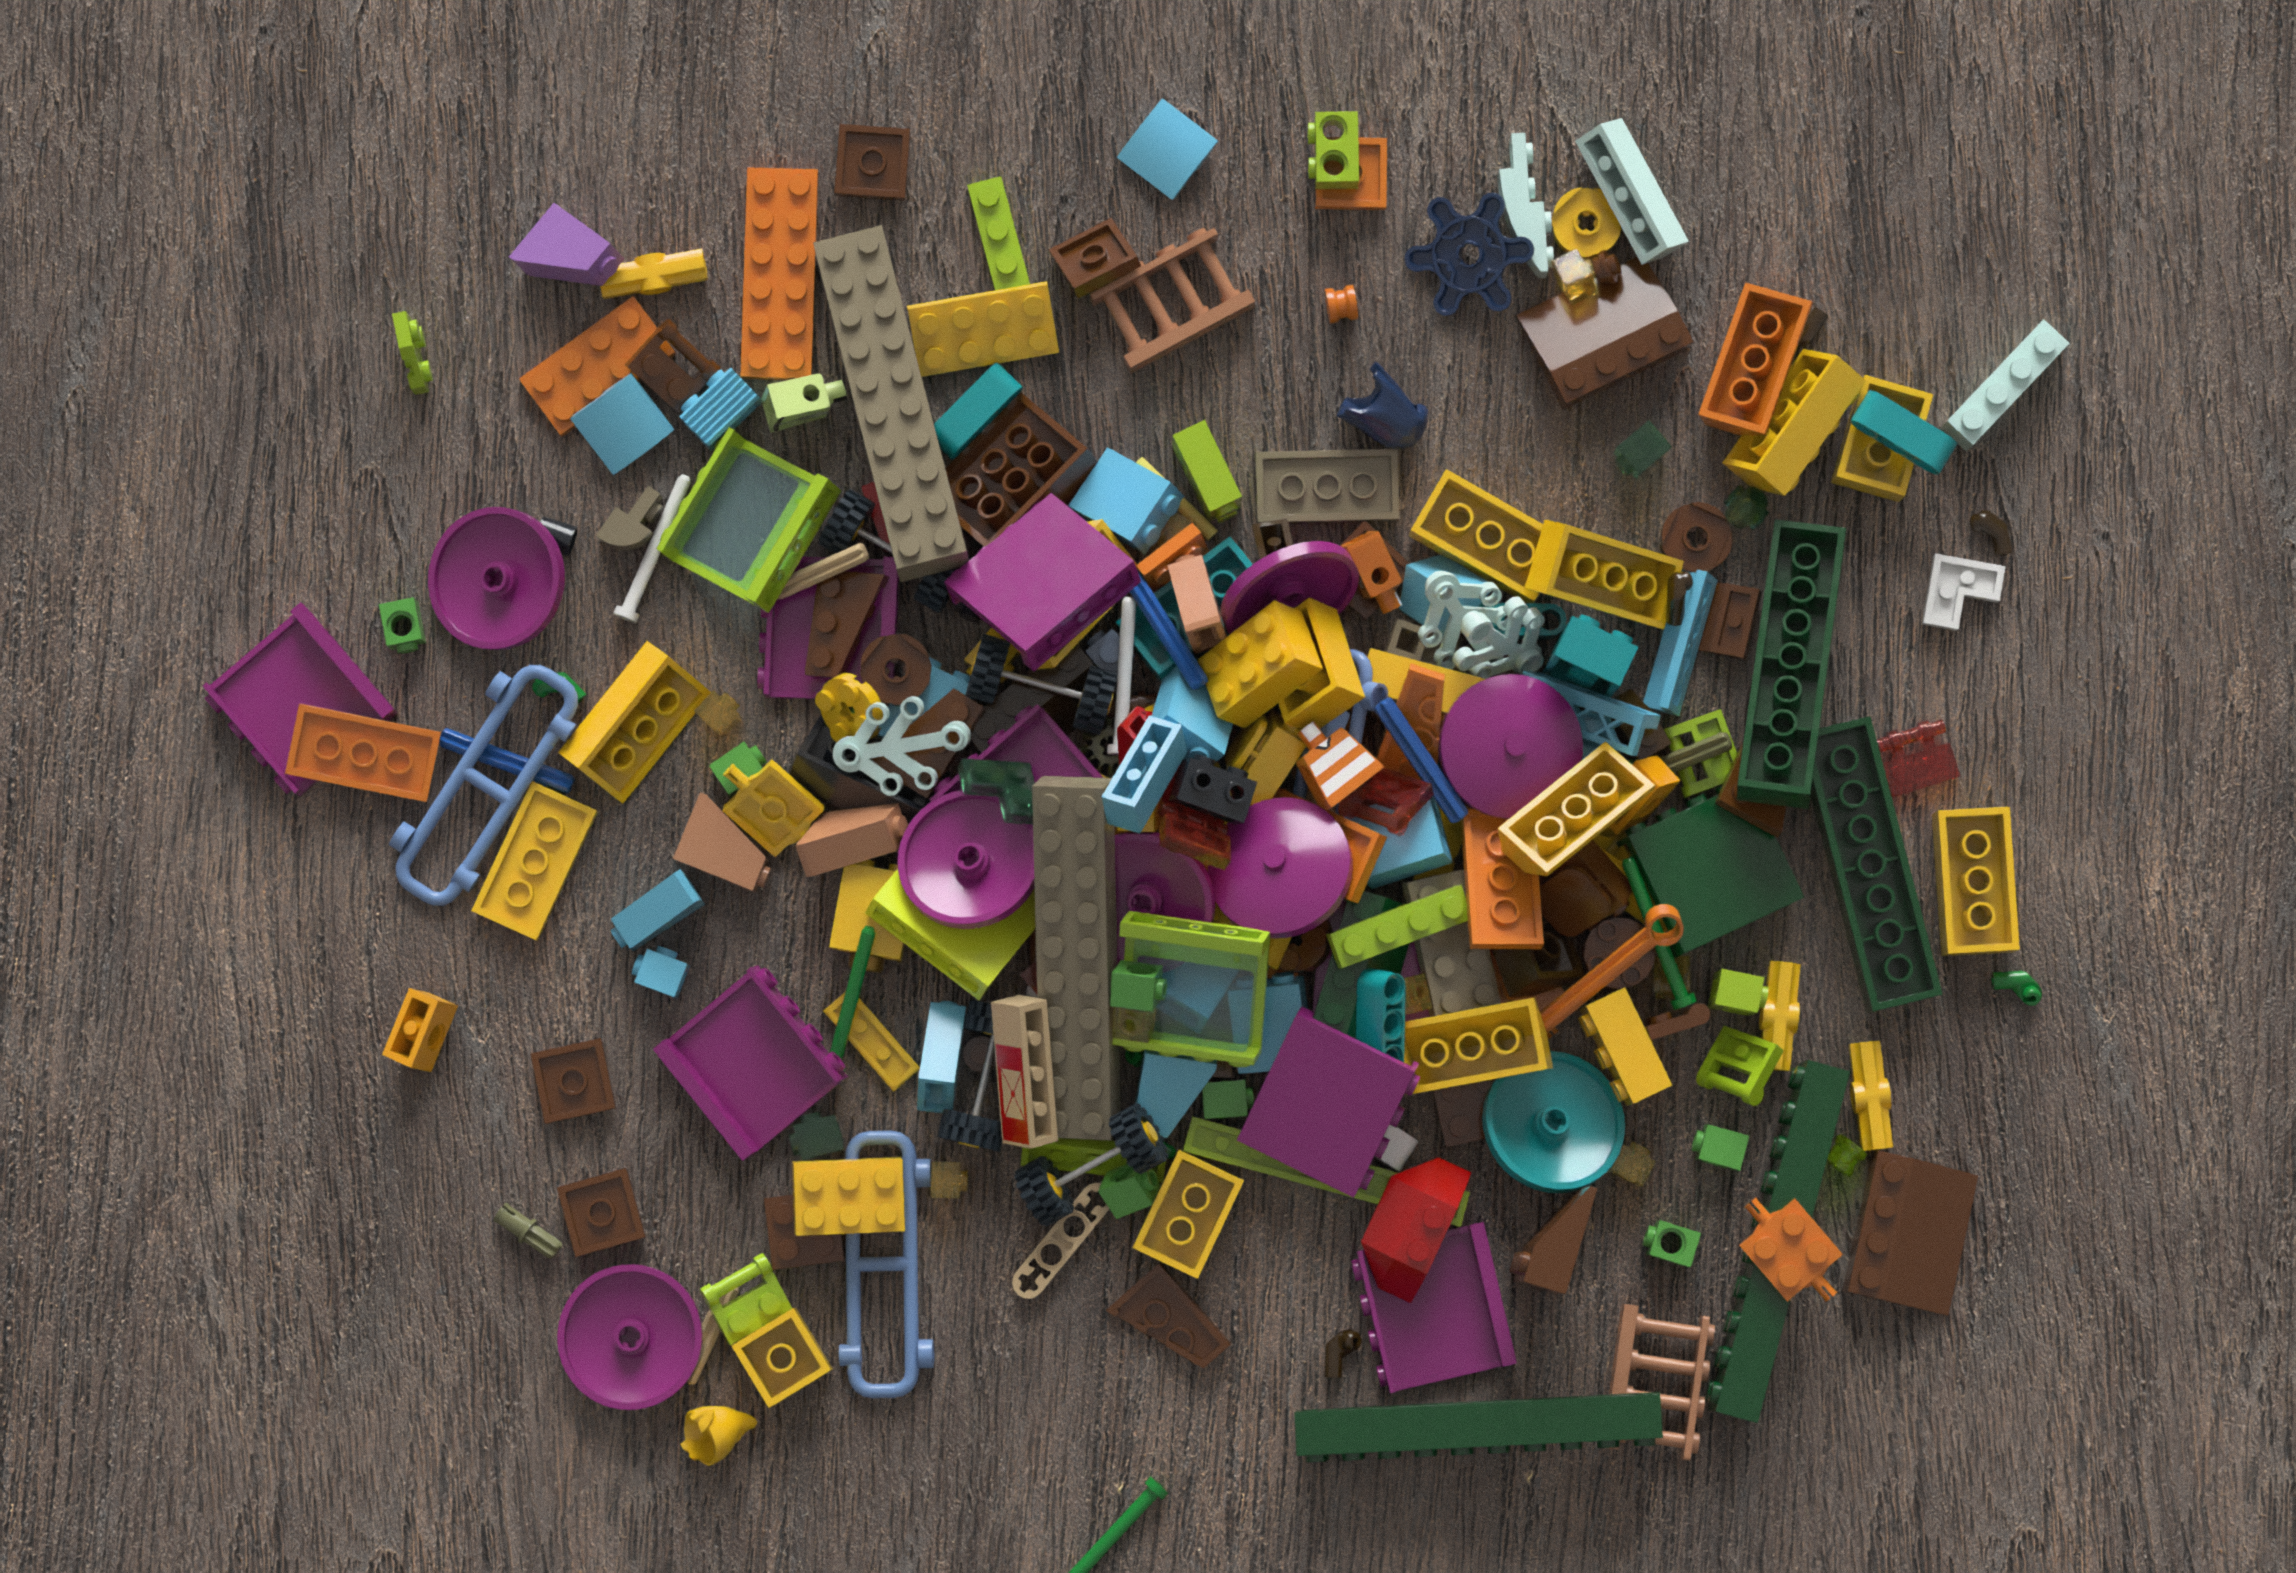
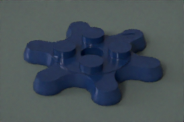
[1404,192,1535,316]

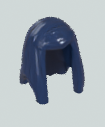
[1336,361,1429,449]

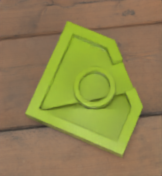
[392,311,433,395]

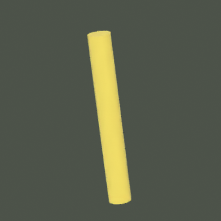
[1136,457,1218,541]

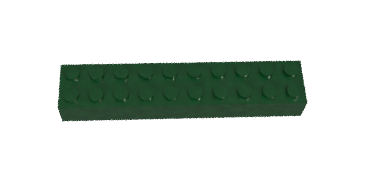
[1704,1060,1850,1423]
[1294,1392,1663,1463]

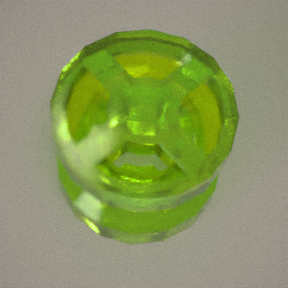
[1827,1134,1867,1178]

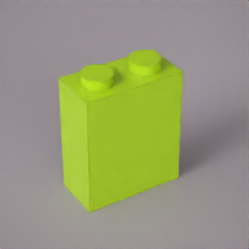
[1172,420,1242,523]

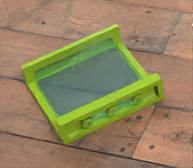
[656,427,842,613]
[1112,911,1270,1067]

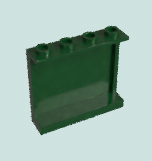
[1616,785,1804,959]

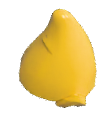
[680,1406,757,1466]

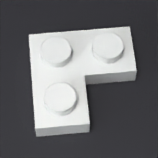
[1921,553,2006,631]

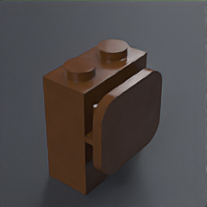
[1539,840,1632,937]

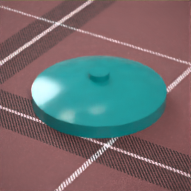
[1482,1051,1625,1193]

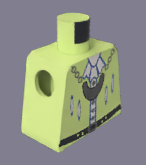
[761,374,847,433]

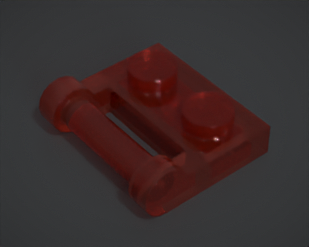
[1338,768,1434,836]

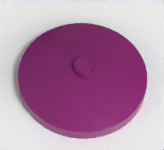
[428,507,565,650]
[1220,541,1359,635]
[1439,674,1583,819]
[898,789,1035,929]
[1208,797,1353,939]
[1115,831,1216,972]
[557,1264,703,1410]

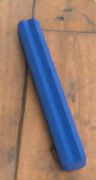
[1130,570,1208,690]
[1374,697,1468,824]
[439,728,575,794]

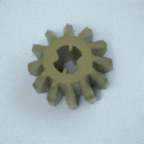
[1080,717,1119,778]

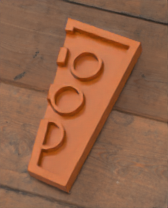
[1365,663,1445,799]

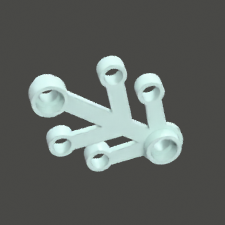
[1418,571,1509,670]
[1452,596,1545,679]
[833,696,971,796]

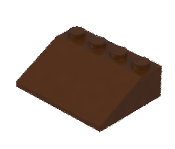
[1516,257,1694,410]
[945,392,1097,549]
[1842,1150,1979,1316]
[1509,1186,1598,1294]

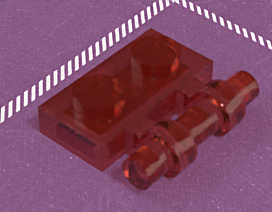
[1877,719,1961,798]
[1157,801,1231,870]

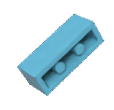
[1102,716,1187,834]

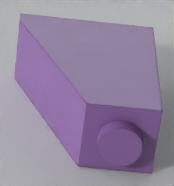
[509,203,624,286]

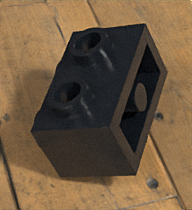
[1168,754,1257,825]

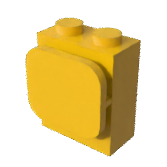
[1225,708,1306,806]
[829,860,905,962]

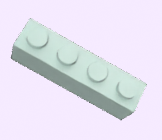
[1575,118,1689,265]
[1941,319,2070,452]

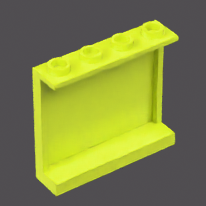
[865,869,1036,1001]

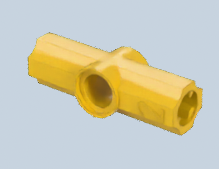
[600,249,708,299]
[1759,961,1801,1071]
[1848,1040,1893,1151]

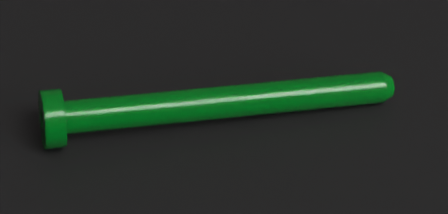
[1622,856,1697,1010]
[830,926,876,1072]
[1068,1476,1169,1573]

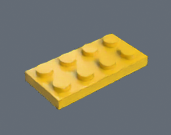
[907,281,1059,377]
[471,781,598,941]

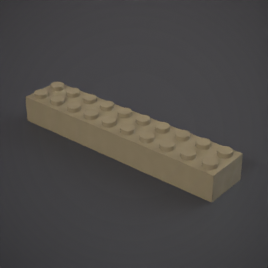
[813,225,969,582]
[1032,776,1121,1140]

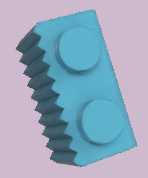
[679,368,762,451]

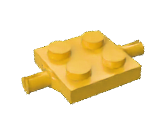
[722,759,824,857]

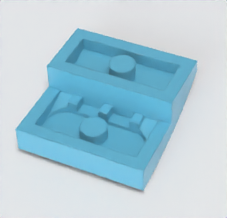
[1117,99,1219,200]
[571,373,674,475]

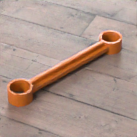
[1540,904,1684,1033]

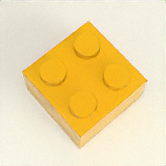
[732,1308,833,1408]

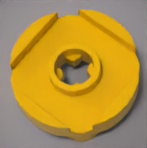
[1551,187,1621,260]
[815,673,883,743]

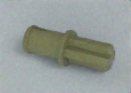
[493,1202,562,1259]

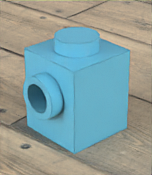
[632,946,690,999]

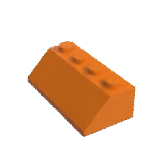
[1698,282,1813,436]

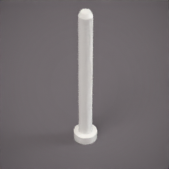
[613,474,691,624]
[1107,597,1136,756]

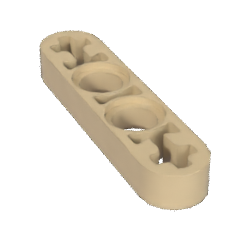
[1012,1182,1109,1299]

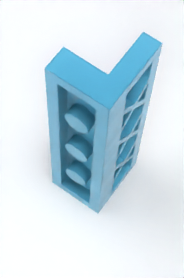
[1643,569,1718,716]
[1522,671,1661,756]

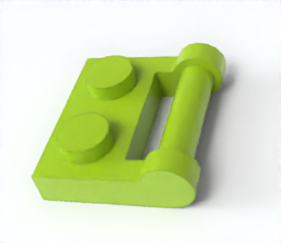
[1664,709,1737,798]
[1696,1026,1784,1106]
[699,1253,792,1345]

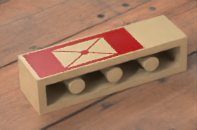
[991,995,1058,1149]

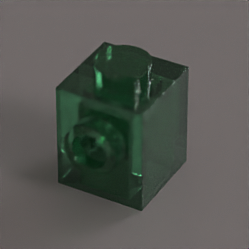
[1613,420,1672,479]
[789,1112,846,1161]

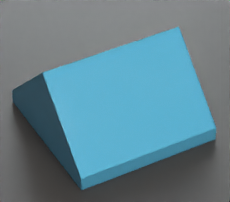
[1399,555,1491,638]

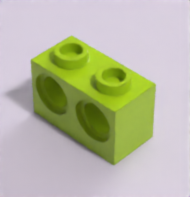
[1307,111,1359,189]
[1707,969,1769,1016]

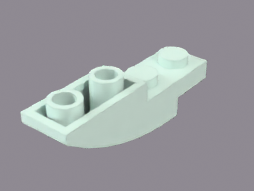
[1497,133,1554,278]

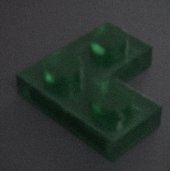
[958,758,1035,825]

